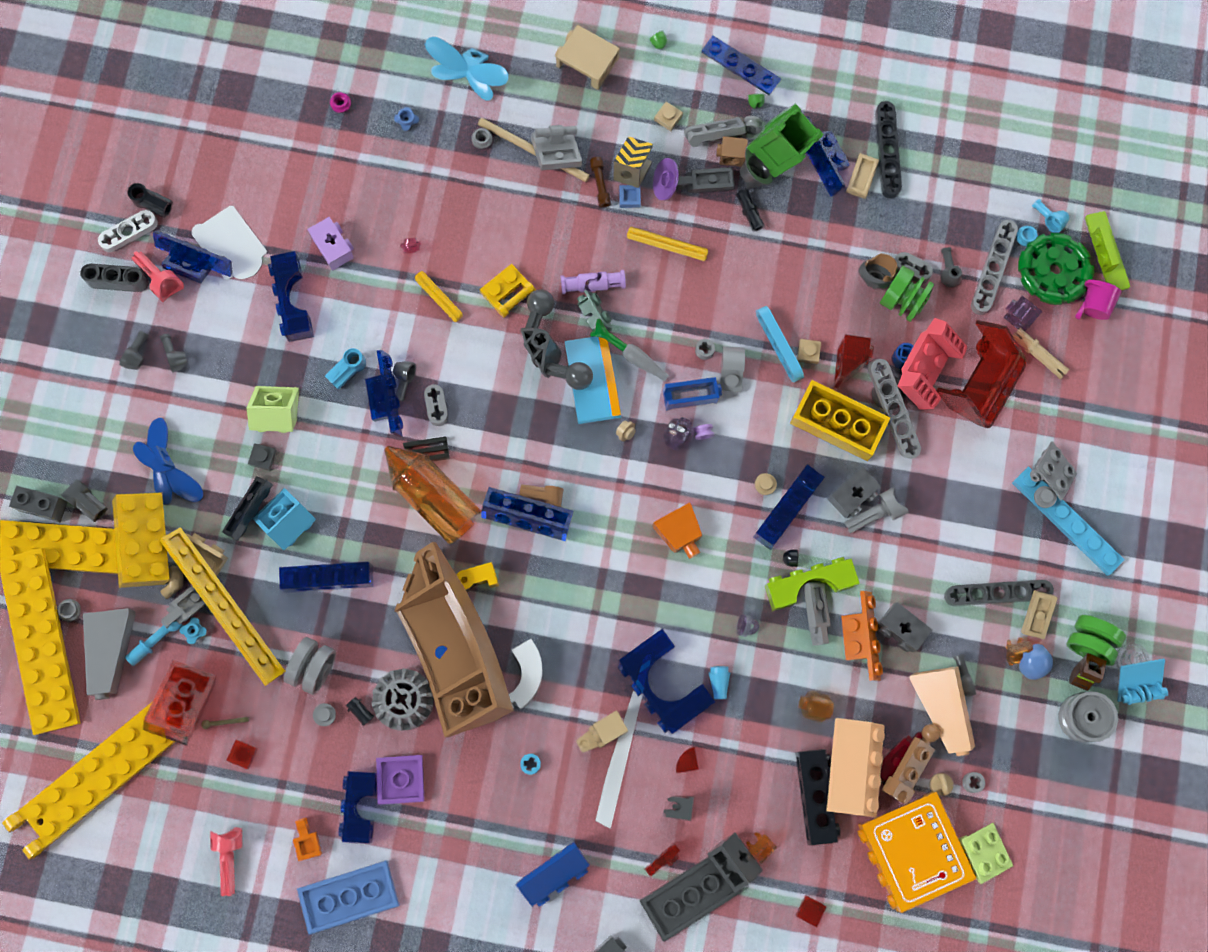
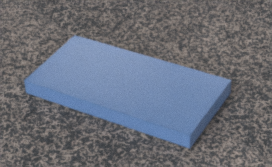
[297,860,400,935]

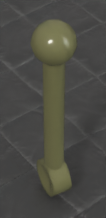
[201,717,249,729]

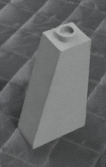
[83,608,135,700]

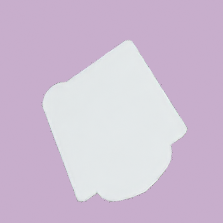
[192,206,267,280]

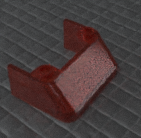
[936,320,1026,428]

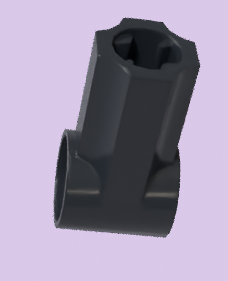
[127,183,173,218]

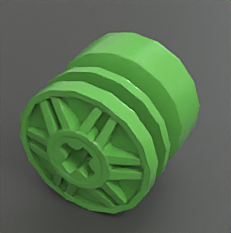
[879,266,934,322]

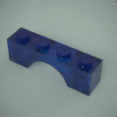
[268,251,314,342]

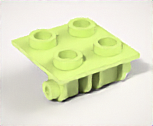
[959,823,1013,884]

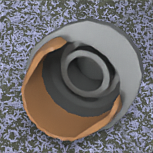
[858,253,898,289]

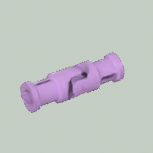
[561,270,626,294]

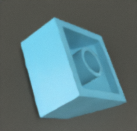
[252,488,316,550]

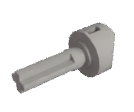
[844,487,909,534]

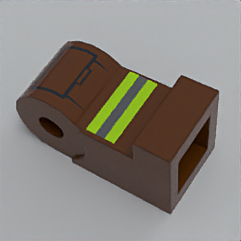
[1069,653,1107,691]

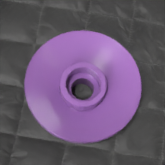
[653,158,678,201]

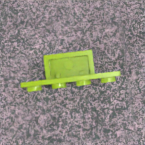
[1085,211,1130,291]

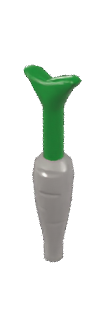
[590,318,669,382]

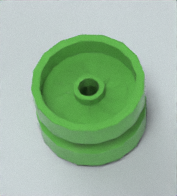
[1066,615,1126,666]

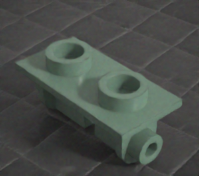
[577,290,613,331]

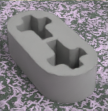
[895,252,933,283]
[424,385,448,426]

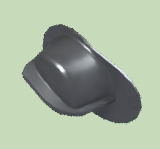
[740,143,772,189]

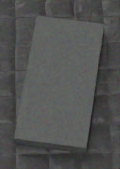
[639,856,742,942]

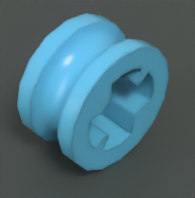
[520,754,541,774]

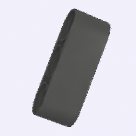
[80,263,148,292]

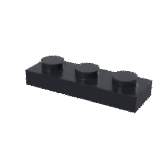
[222,476,273,541]

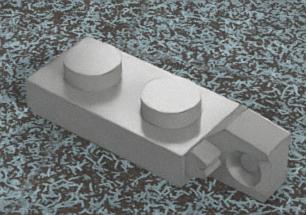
[803,583,831,646]
[161,586,206,628]

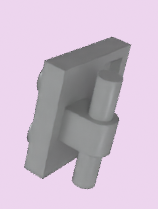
[531,125,582,170]

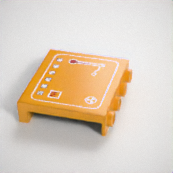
[857,792,977,913]

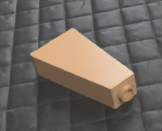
[910,666,975,756]

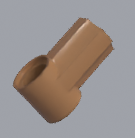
[518,484,564,512]

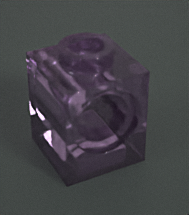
[1003,296,1042,331]

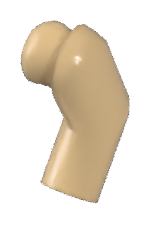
[160,566,183,599]

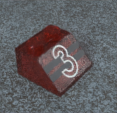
[833,334,874,388]

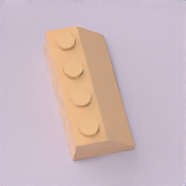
[827,718,885,818]

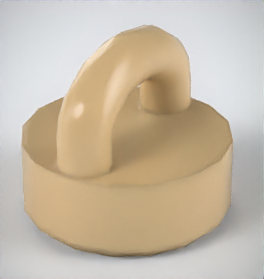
[929,773,953,796]

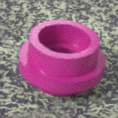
[330,92,351,113]

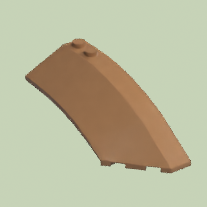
[394,542,514,738]

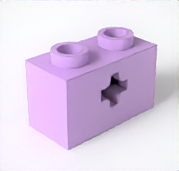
[307,217,354,271]

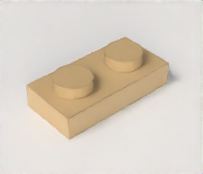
[1021,590,1058,639]

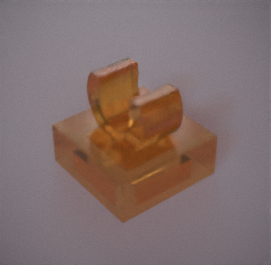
[1006,637,1033,666]
[746,832,777,864]

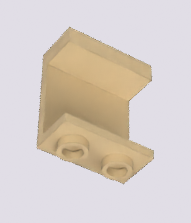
[555,25,620,90]

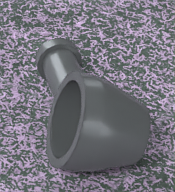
[940,247,963,288]
[119,331,149,370]
[160,334,188,373]
[393,361,416,402]
[953,654,976,696]

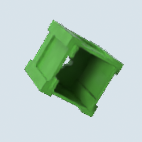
[747,103,824,178]

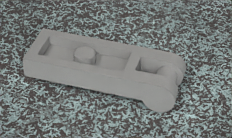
[684,117,745,147]

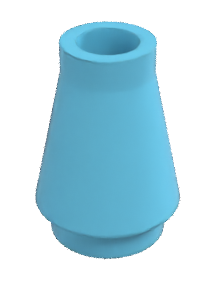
[708,666,731,699]

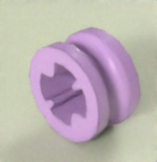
[693,424,714,440]

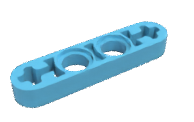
[756,306,804,383]

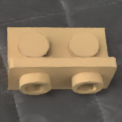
[186,533,228,576]

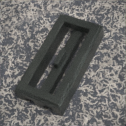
[403,436,450,465]

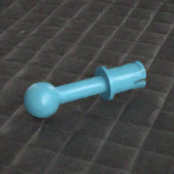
[125,621,182,666]

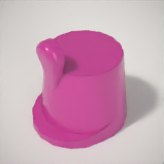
[1075,280,1122,320]

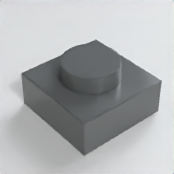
[248,443,277,471]

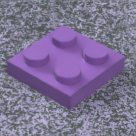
[376,755,425,805]

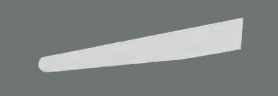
[595,655,652,829]

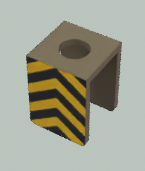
[614,137,653,188]

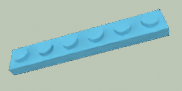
[1012,467,1125,576]

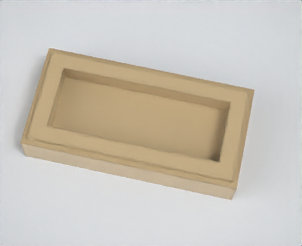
[846,153,879,199]

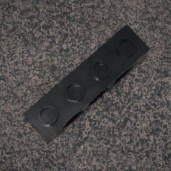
[795,749,841,846]

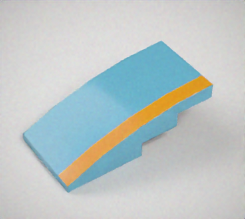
[564,337,621,424]

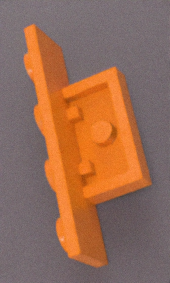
[841,591,883,681]

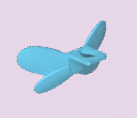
[425,37,509,101]

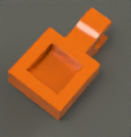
[293,817,322,862]

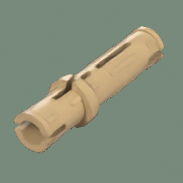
[1011,327,1069,379]

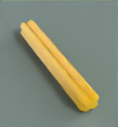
[627,227,708,261]

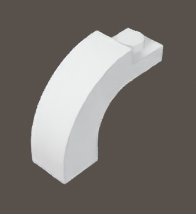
[509,639,543,710]

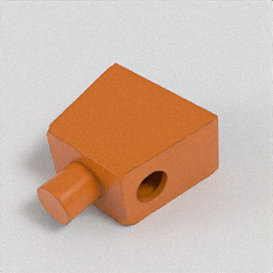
[652,502,702,559]

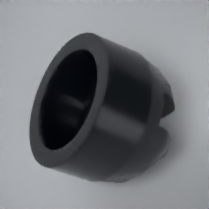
[783,549,798,567]

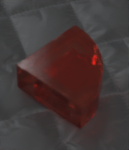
[676,747,699,774]

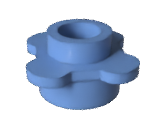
[394,107,419,131]

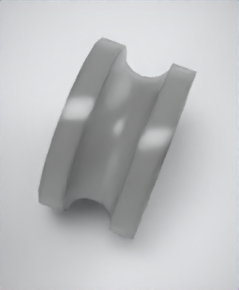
[744,116,763,134]
[695,338,715,360]
[962,772,985,793]

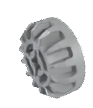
[372,668,434,731]

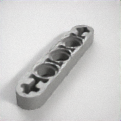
[971,220,1018,315]
[868,359,921,459]

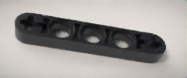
[875,101,902,199]

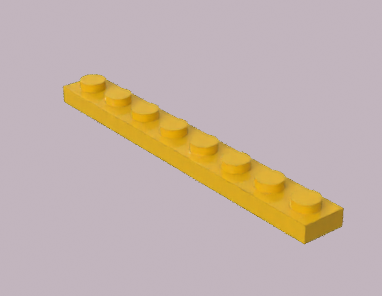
[160,527,285,686]

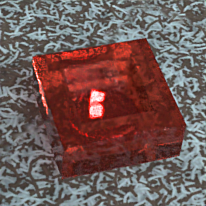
[226,739,258,769]
[795,895,827,928]

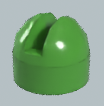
[649,31,667,49]
[748,94,765,109]

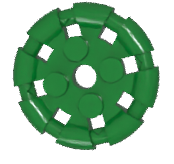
[1018,232,1094,305]

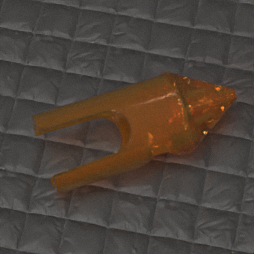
[384,446,482,544]

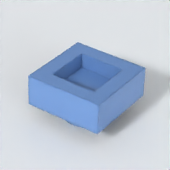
[619,185,641,208]

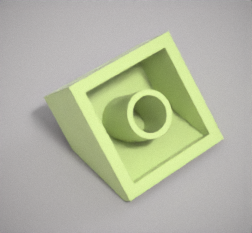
[246,386,299,433]

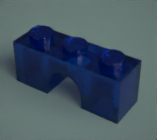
[338,771,377,844]

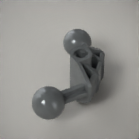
[520,289,593,390]

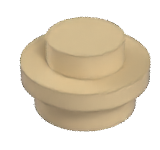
[616,420,636,442]
[755,473,777,495]

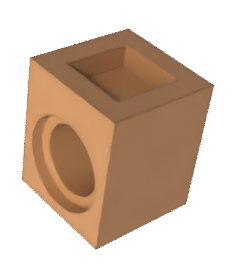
[716,137,748,167]

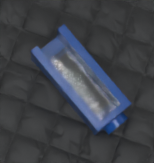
[662,377,722,411]

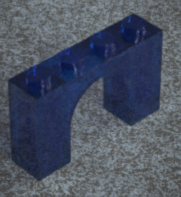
[617,629,715,735]

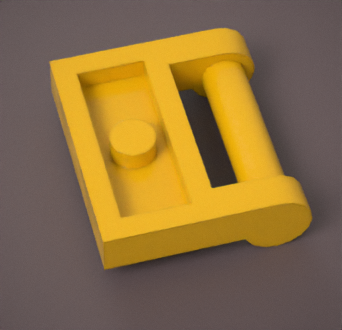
[479,263,536,318]

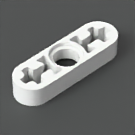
[98,210,158,252]

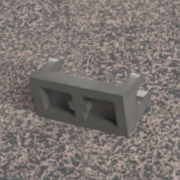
[663,796,694,821]

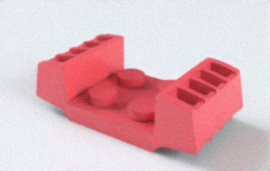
[897,318,967,410]

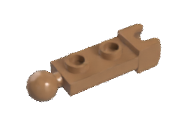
[883,724,940,805]

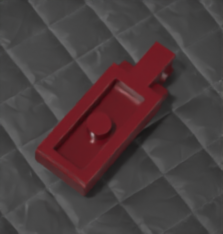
[880,731,923,783]

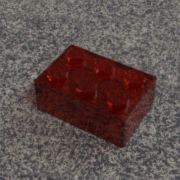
[143,660,216,746]

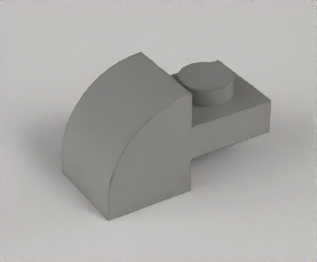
[720,346,745,392]

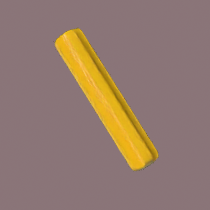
[415,271,463,322]

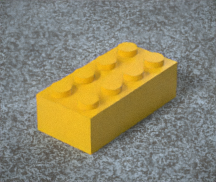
[790,380,890,462]
[112,493,170,588]

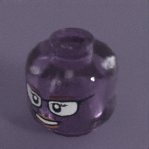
[663,417,695,451]

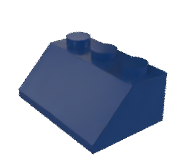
[515,842,590,907]

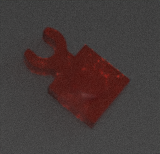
[644,843,680,877]

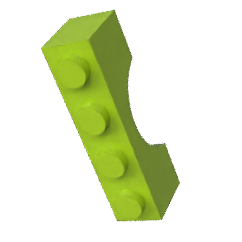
[764,557,860,611]

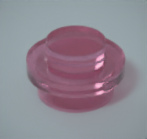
[400,238,421,253]

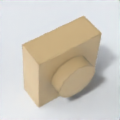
[654,102,683,131]
[797,339,821,364]

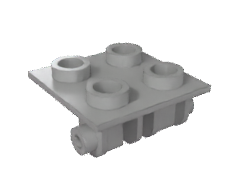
[1030,441,1077,500]

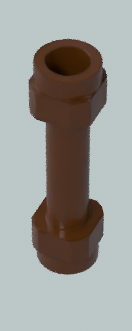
[589,157,611,208]

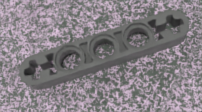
[944,580,1054,606]

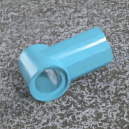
[325,348,366,390]

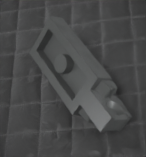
[676,167,735,193]

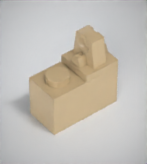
[576,711,628,753]

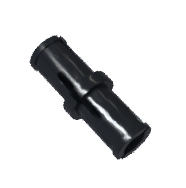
[736,188,765,232]

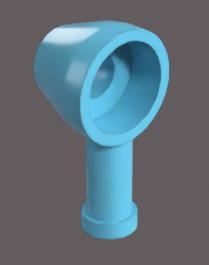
[1032,199,1070,233]

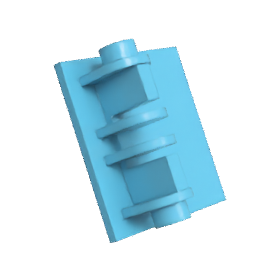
[1117,659,1168,705]

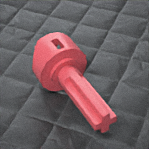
[131,251,184,302]
[210,827,243,896]

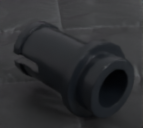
[346,697,374,726]

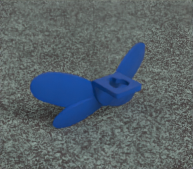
[133,418,204,505]

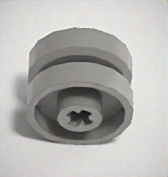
[284,637,336,696]
[1058,692,1118,743]

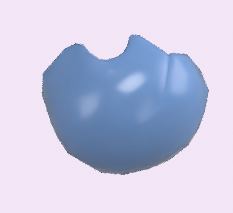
[1019,644,1053,680]

